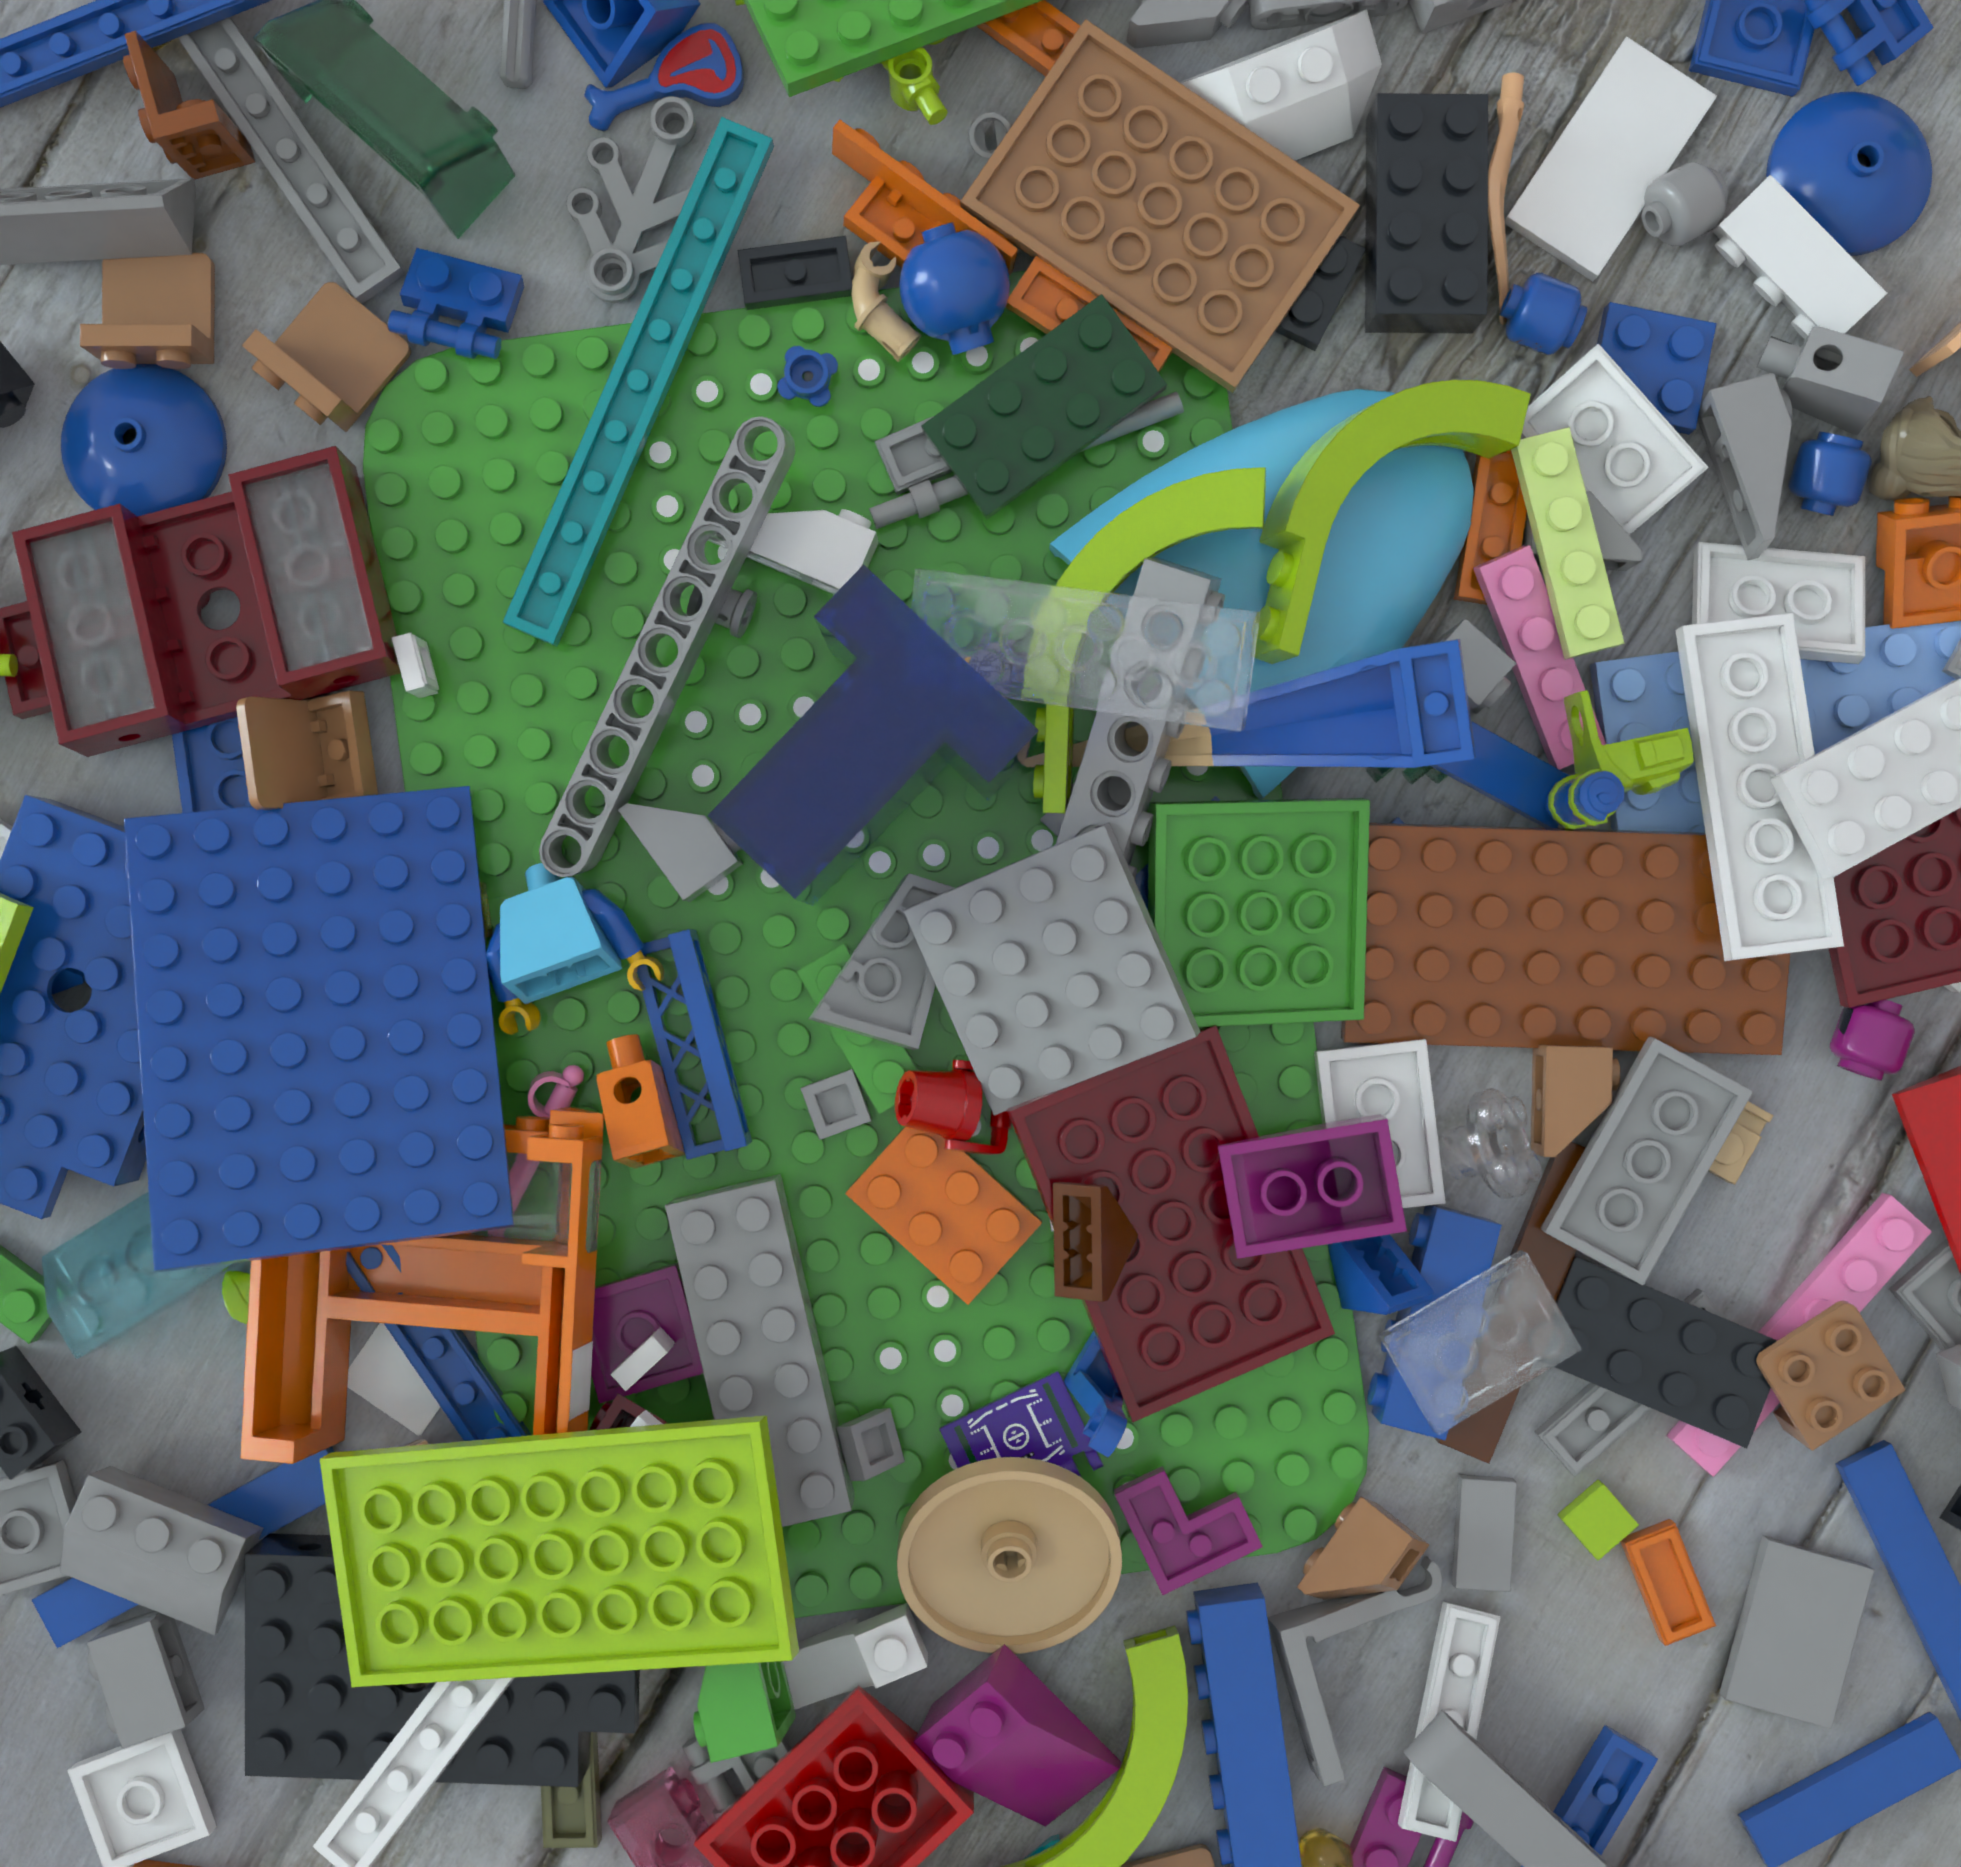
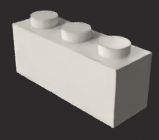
[1713,175,1887,340]

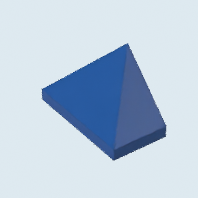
[1328,1234,1435,1315]

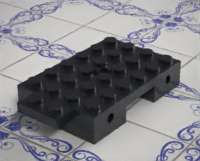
[245,1533,640,1787]

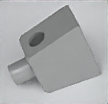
[1756,327,1904,435]

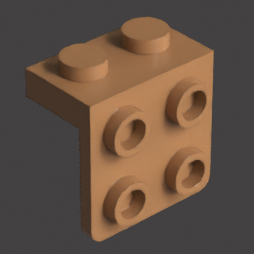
[80,253,215,369]
[242,282,411,432]
[236,690,378,810]
[1756,1301,1905,1451]

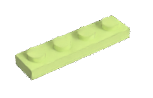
[1511,427,1624,660]

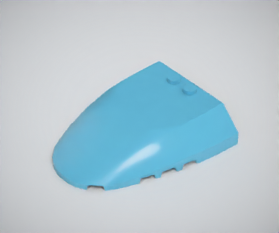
[1049,389,1474,800]

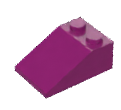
[1218,1114,1407,1259]
[914,1644,1122,1827]

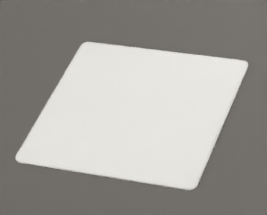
[347,1323,440,1436]

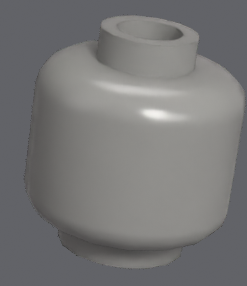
[1641,162,1729,246]

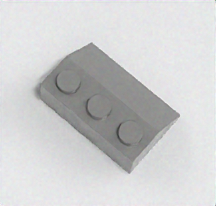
[60,1466,263,1635]

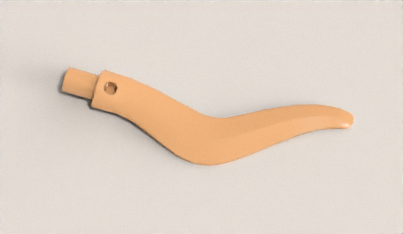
[1488,72,1524,325]

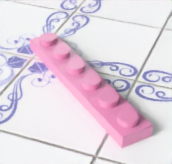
[1666,1193,1932,1477]

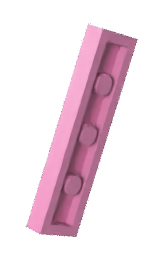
[1473,545,1606,770]

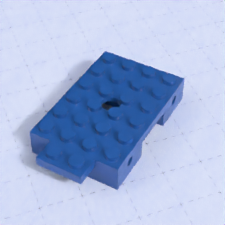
[0,795,146,1219]

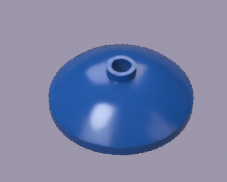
[1766,91,1932,256]
[61,364,227,517]

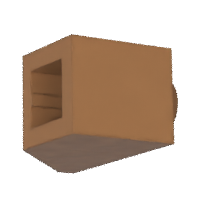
[1297,1497,1429,1600]

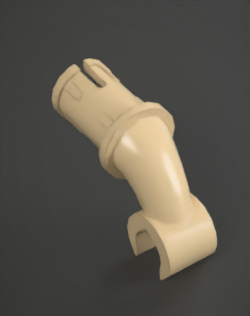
[852,241,922,362]

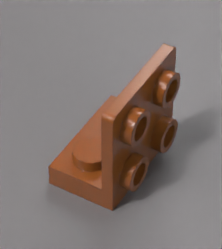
[123,31,256,180]

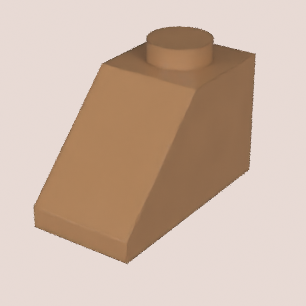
[1530,1045,1620,1157]

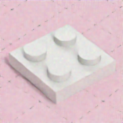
[67,1729,217,1867]

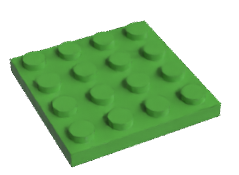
[1148,798,1370,1027]

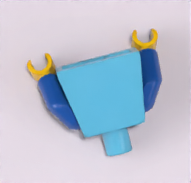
[486,863,664,1035]

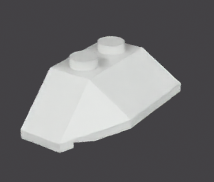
[1179,9,1382,160]

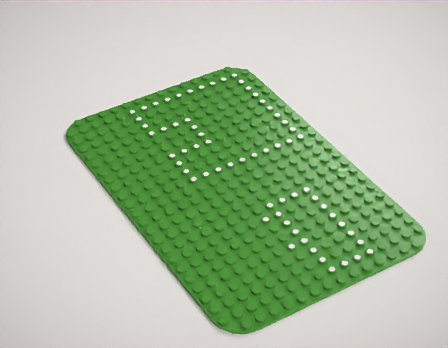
[363,270,1369,1618]

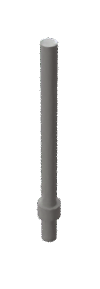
[869,392,1184,529]

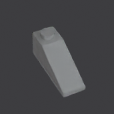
[1698,373,1792,561]

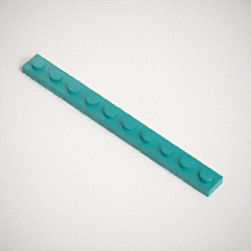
[503,117,774,647]

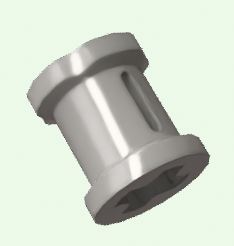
[687,585,757,638]

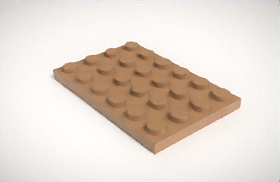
[960,19,1360,393]

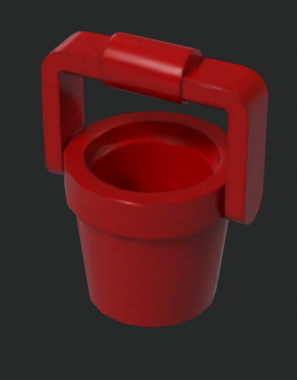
[895,1060,1012,1155]

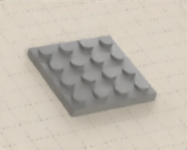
[903,822,1200,1115]

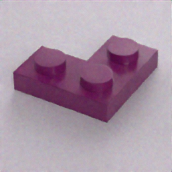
[1113,1466,1263,1595]

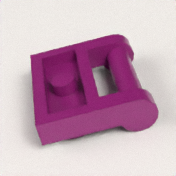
[1341,1767,1474,1867]

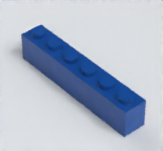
[1186,1582,1302,1867]

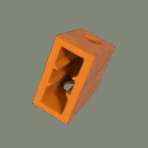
[596,1034,685,1169]

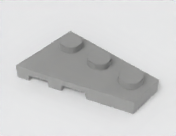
[809,873,954,1050]

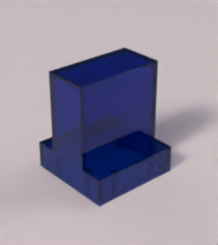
[708,564,1039,906]

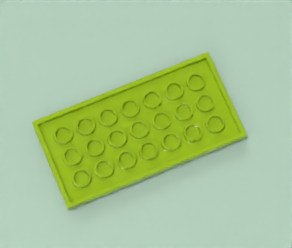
[320,1415,799,1687]

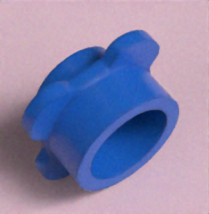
[777,346,838,407]

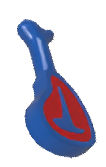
[584,23,744,131]

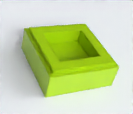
[1557,1479,1639,1561]

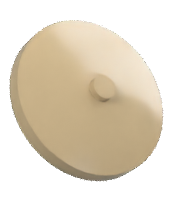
[897,1457,1122,1654]

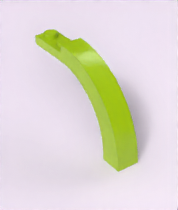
[1253,380,1531,664]
[1023,467,1266,814]
[1001,1625,1188,1867]

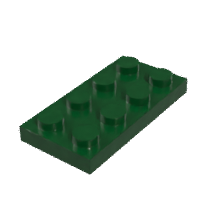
[921,294,1167,520]

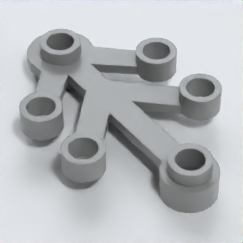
[566,96,696,303]

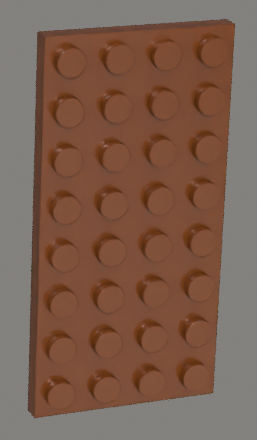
[1341,823,1790,1055]

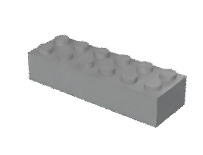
[665,1174,855,1527]

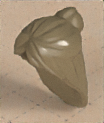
[1868,396,1961,501]

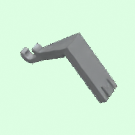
[1267,1556,1442,1787]

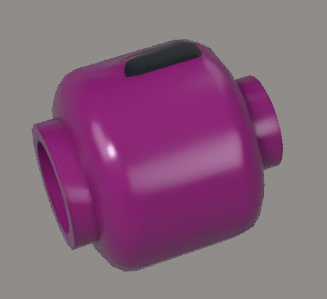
[1830,999,1915,1081]

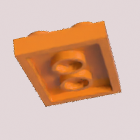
[845,1127,1042,1305]

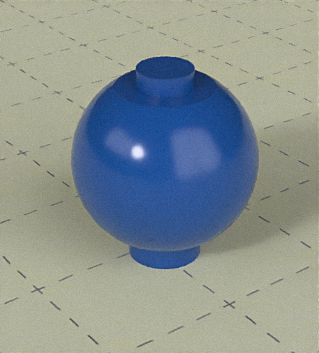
[899,222,1010,355]

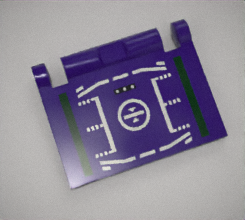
[939,1370,1104,1477]

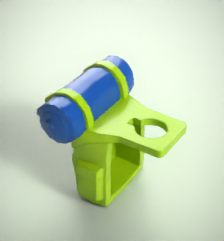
[1545,690,1694,830]

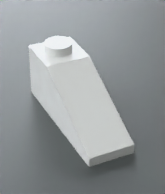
[708,509,879,602]

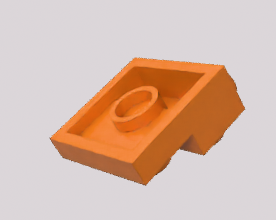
[1876,496,1961,629]

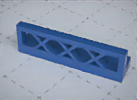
[637,929,752,1160]

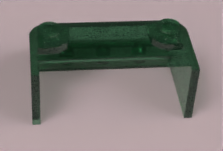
[253,0,516,239]

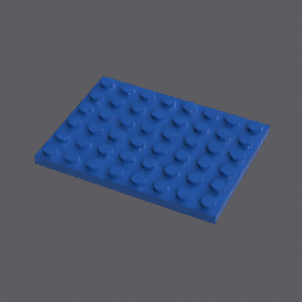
[124,786,514,1272]

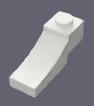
[783,1603,928,1710]

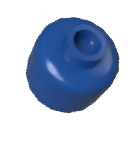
[1499,273,1587,355]
[1788,431,1872,516]

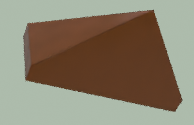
[1053,1182,1138,1302]

